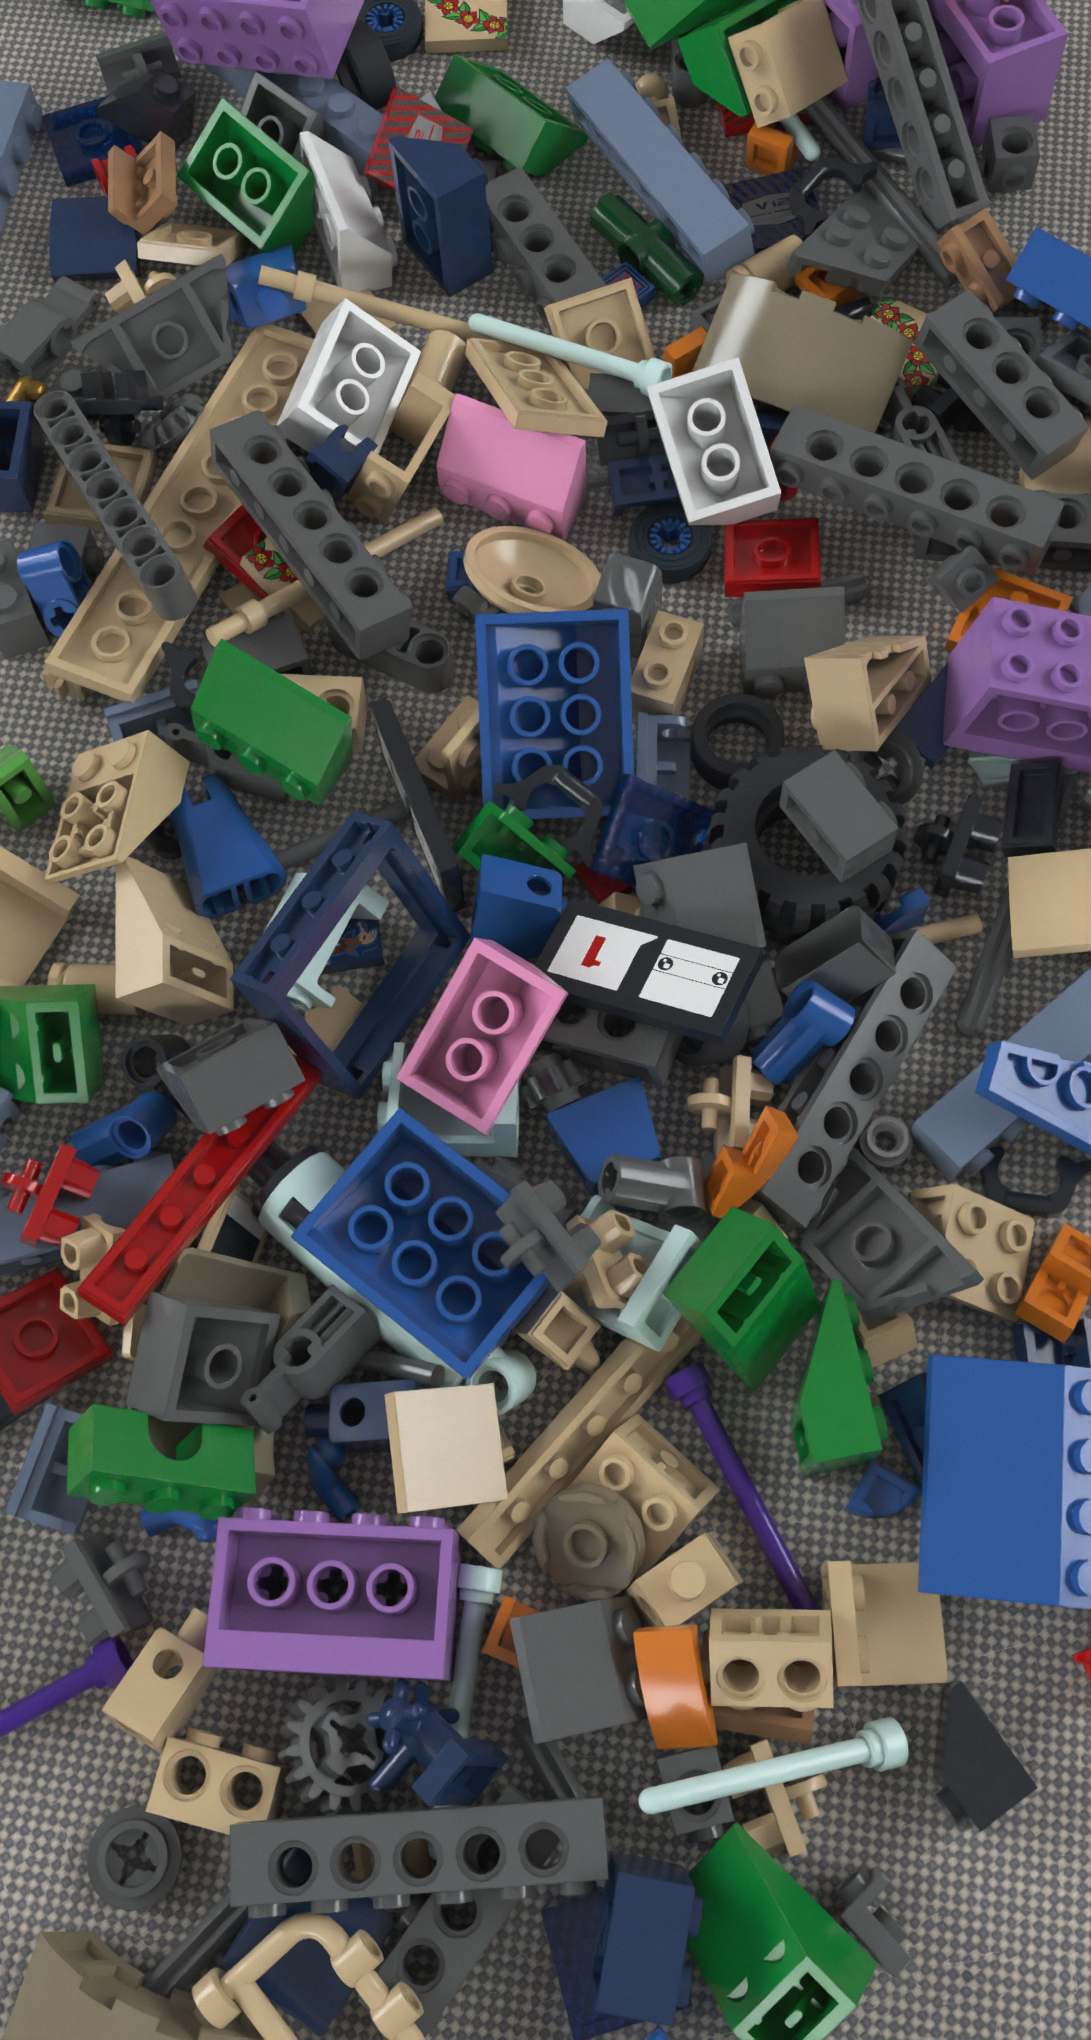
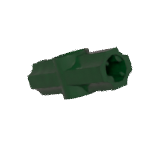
[590,192,704,306]

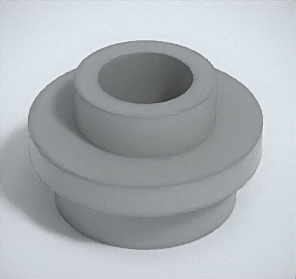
[859,1115,913,1168]

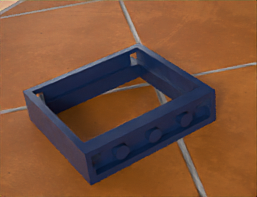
[230,811,471,1100]

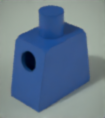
[226,244,307,329]
[470,854,569,958]
[546,1076,661,1213]

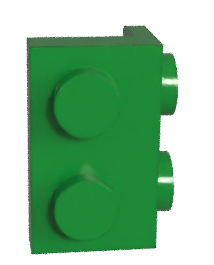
[452,800,576,878]

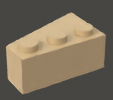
[804,636,932,751]

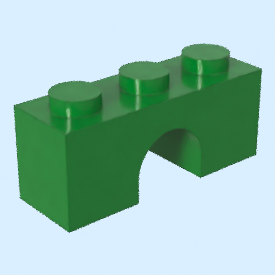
[67,1404,256,1520]

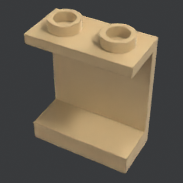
[728,0,848,128]
[346,371,456,524]
[0,846,80,986]

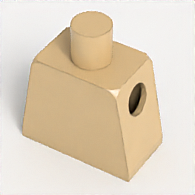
[623,1532,744,1628]
[102,1608,217,1754]

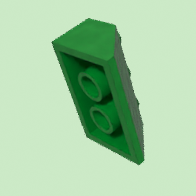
[677,0,797,117]
[434,54,589,177]
[177,98,314,255]
[191,639,352,807]

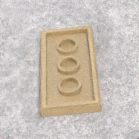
[465,338,608,438]

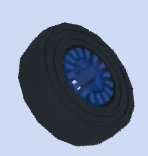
[356,0,423,62]
[628,502,712,584]

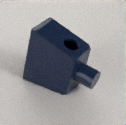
[304,1379,429,1453]

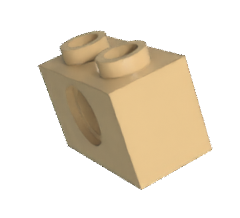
[631,610,704,729]

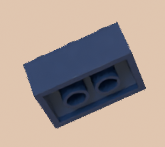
[388,136,494,297]

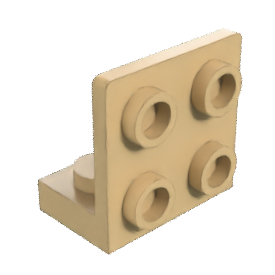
[415,695,482,804]
[910,1184,1035,1322]
[570,1413,721,1586]
[820,1560,948,1687]

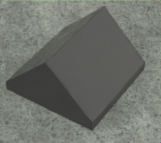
[240,71,327,163]

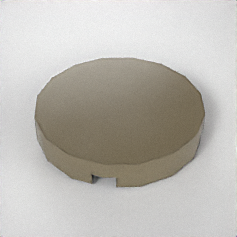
[532,1483,646,1602]

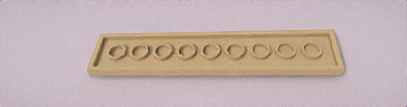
[44,323,314,703]

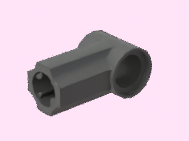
[598,1153,707,1226]

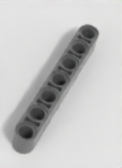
[33,390,198,621]

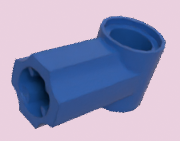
[750,979,855,1085]
[71,1092,177,1167]

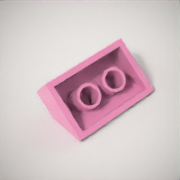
[436,393,587,540]
[396,938,568,1135]

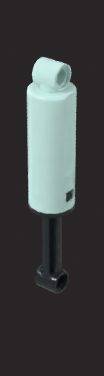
[121,1034,536,1415]

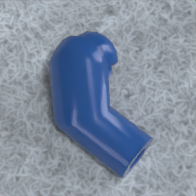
[306,1437,362,1523]
[140,1509,218,1543]

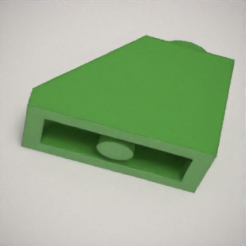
[0,743,57,833]

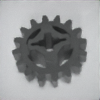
[278,1676,402,1814]

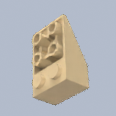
[44,730,190,884]
[115,857,234,1026]

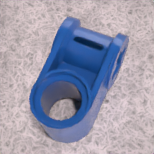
[17,539,92,637]

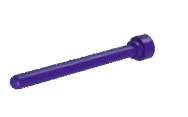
[663,1361,818,1610]
[0,1636,133,1738]

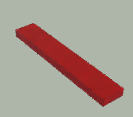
[77,1053,322,1326]

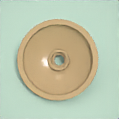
[463,526,601,613]

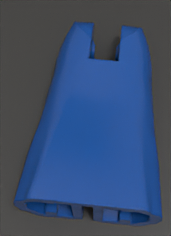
[170,773,288,919]

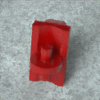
[0,1143,101,1247]

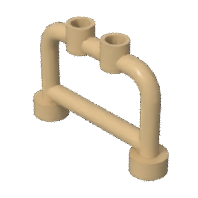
[192,1912,426,2040]

